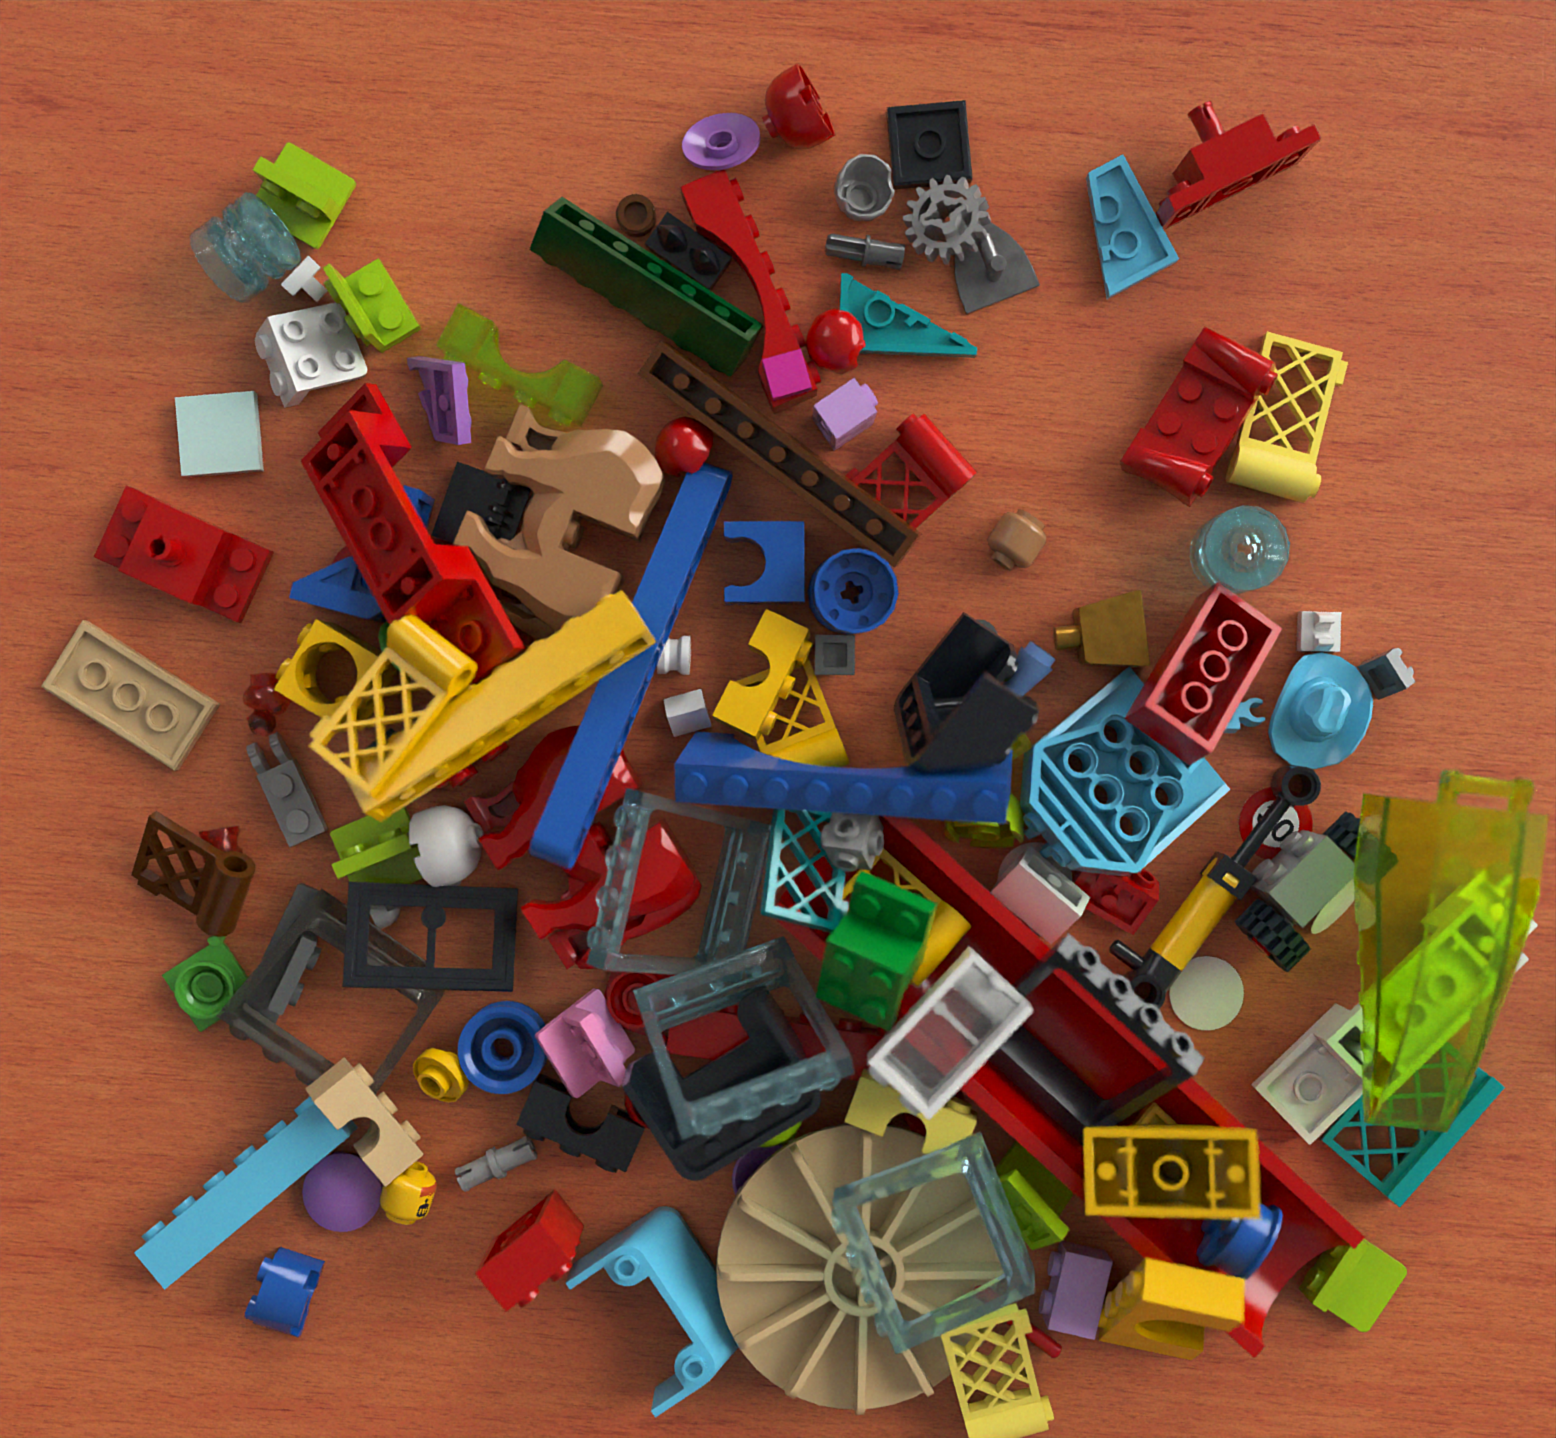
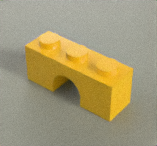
[712,609,813,741]

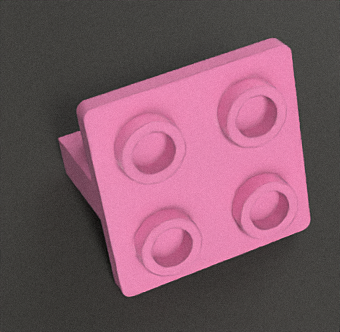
[535,988,635,1098]

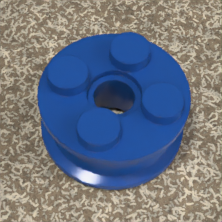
[458,1001,547,1094]
[1196,1202,1282,1281]

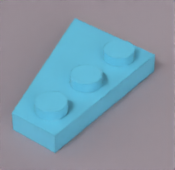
[1086,154,1179,299]

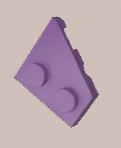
[407,356,472,445]

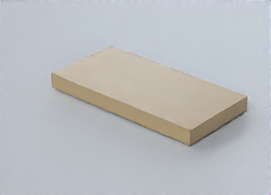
[41,620,220,771]

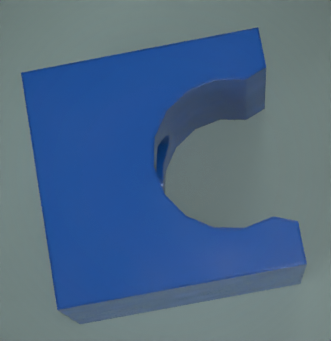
[724,521,805,605]

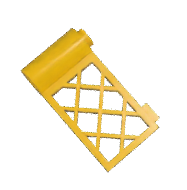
[309,615,477,797]

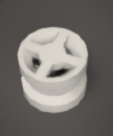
[657,636,691,675]

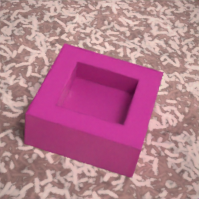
[762,349,812,401]

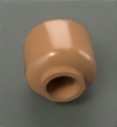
[987,509,1046,571]

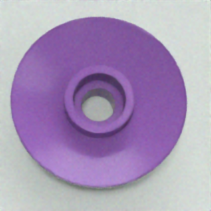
[682,113,761,170]

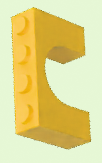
[1098,1258,1245,1360]

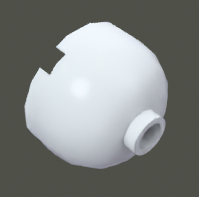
[409,805,484,887]

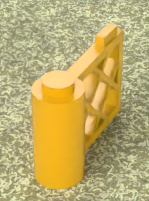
[736,658,850,768]
[827,848,971,989]

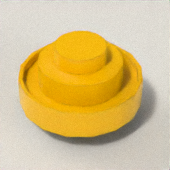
[413,1048,469,1103]

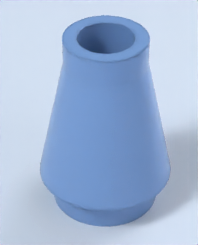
[1003,641,1056,697]

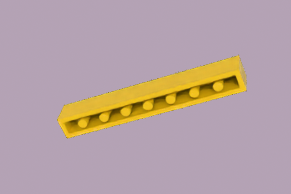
[343,590,657,822]

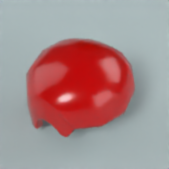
[806,308,866,374]
[655,416,713,477]

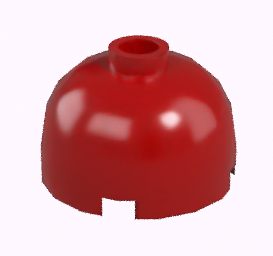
[762,63,836,149]

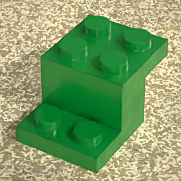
[815,871,937,1032]

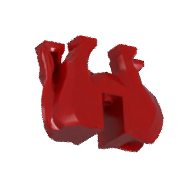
[463,725,702,970]

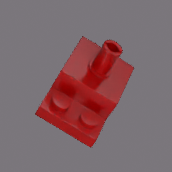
[1155,101,1322,230]
[94,485,274,623]

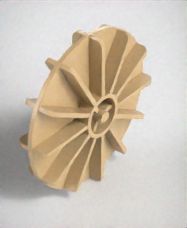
[716,1123,1004,1415]

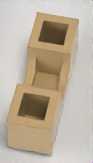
[305,1057,424,1187]

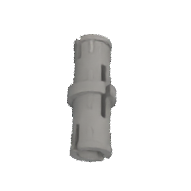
[455,1135,538,1192]

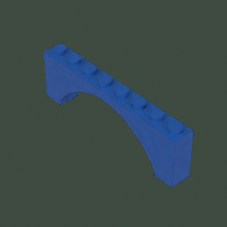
[675,732,1013,824]

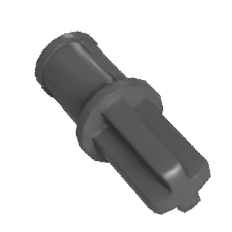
[825,234,905,270]

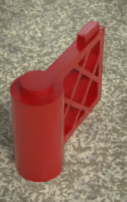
[845,413,978,529]

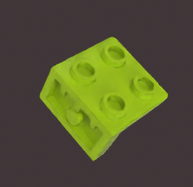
[323,258,421,353]
[979,1140,1073,1250]

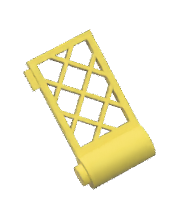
[1226,331,1348,503]
[938,1303,1054,1438]

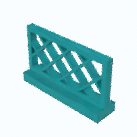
[1320,1039,1505,1207]

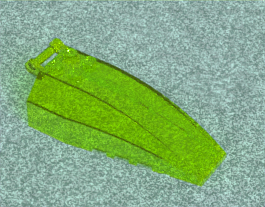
[1354,769,1549,1132]

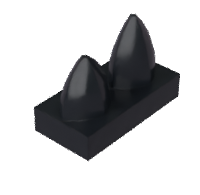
[645,211,732,291]

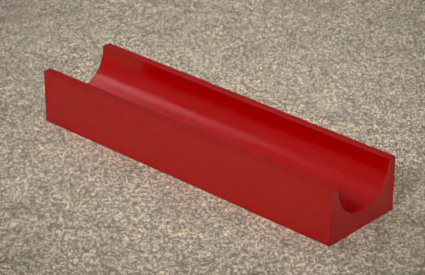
[774,815,1365,1358]

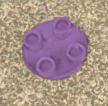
[303,1151,383,1232]

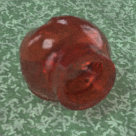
[242,673,293,736]

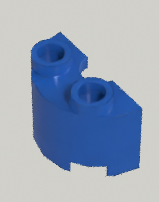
[244,1247,325,1338]

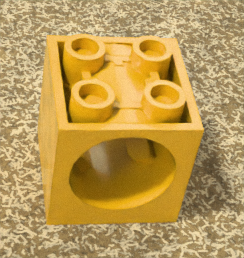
[274,619,398,731]

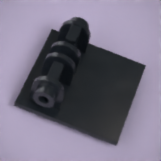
[431,461,531,544]

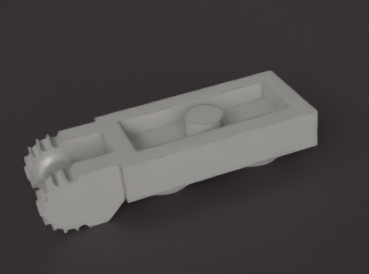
[246,732,329,847]

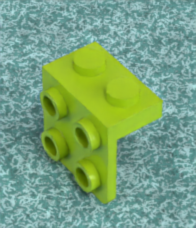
[1298,1239,1407,1332]

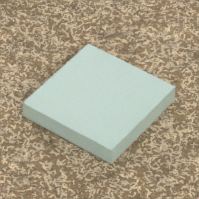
[175,391,264,478]

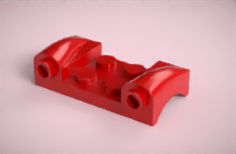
[1120,326,1278,507]

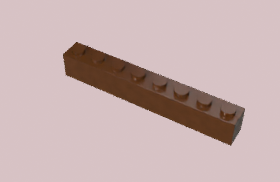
[638,341,922,568]

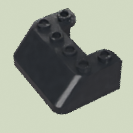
[894,612,1040,774]
[622,984,821,1181]

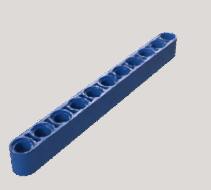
[529,462,733,870]

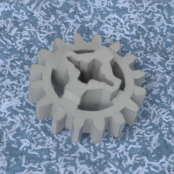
[903,175,991,265]

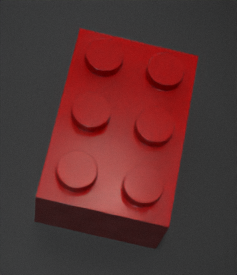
[475,1189,584,1312]

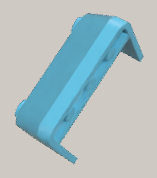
[566,1206,739,1418]

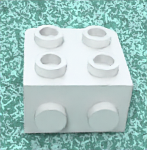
[255,303,368,408]

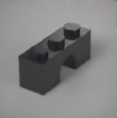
[516,1073,645,1173]

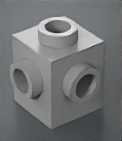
[821,812,884,871]

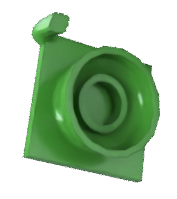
[162,936,251,1032]

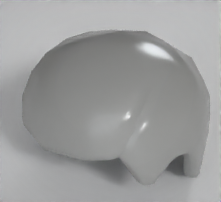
[834,154,895,221]

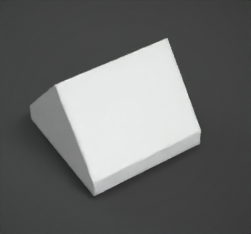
[663,689,712,737]

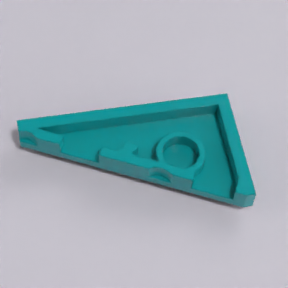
[840,273,977,358]

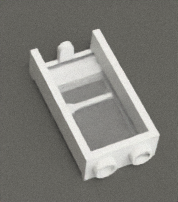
[867,946,1033,1120]

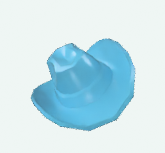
[1268,652,1373,769]

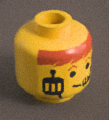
[379,1161,437,1225]

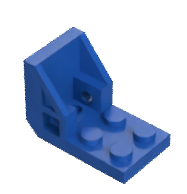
[289,485,435,623]

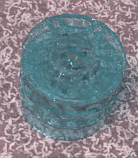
[190,192,301,303]
[1190,505,1290,595]

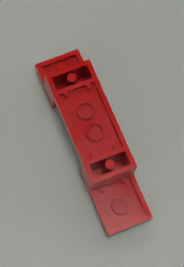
[300,383,524,686]

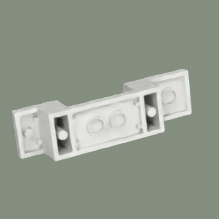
[1251,867,1538,1145]

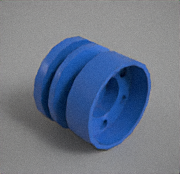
[807,548,899,635]

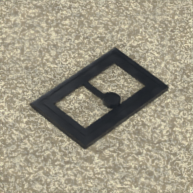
[342,882,518,992]

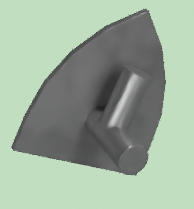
[955,223,1040,314]

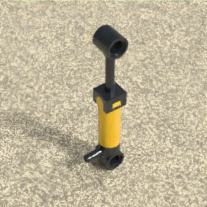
[1109,765,1321,1009]

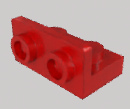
[1072,869,1160,935]

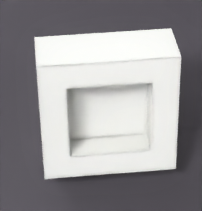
[281,256,327,302]
[1296,611,1341,652]

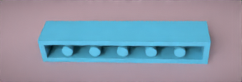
[134,1097,358,1290]

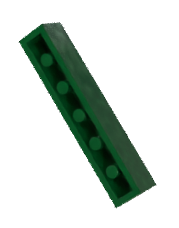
[529,197,764,377]

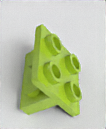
[249,142,356,249]
[330,806,423,884]

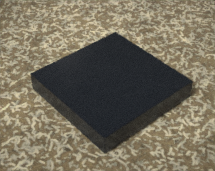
[886,100,973,190]

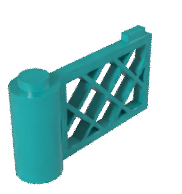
[760,759,849,933]

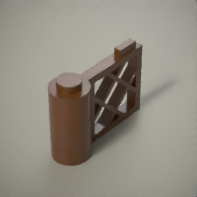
[131,811,255,937]

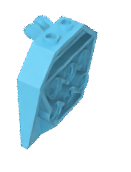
[1020,667,1230,876]

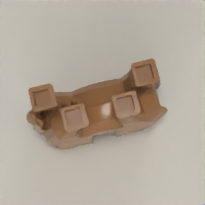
[454,404,666,640]

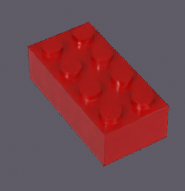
[1124,582,1282,765]

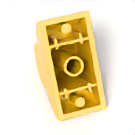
[1084,1124,1260,1219]

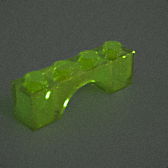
[436,303,603,427]

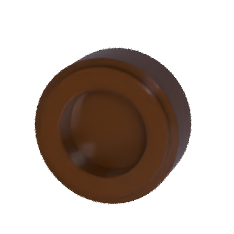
[616,194,656,237]

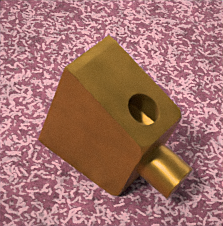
[1053,590,1150,667]

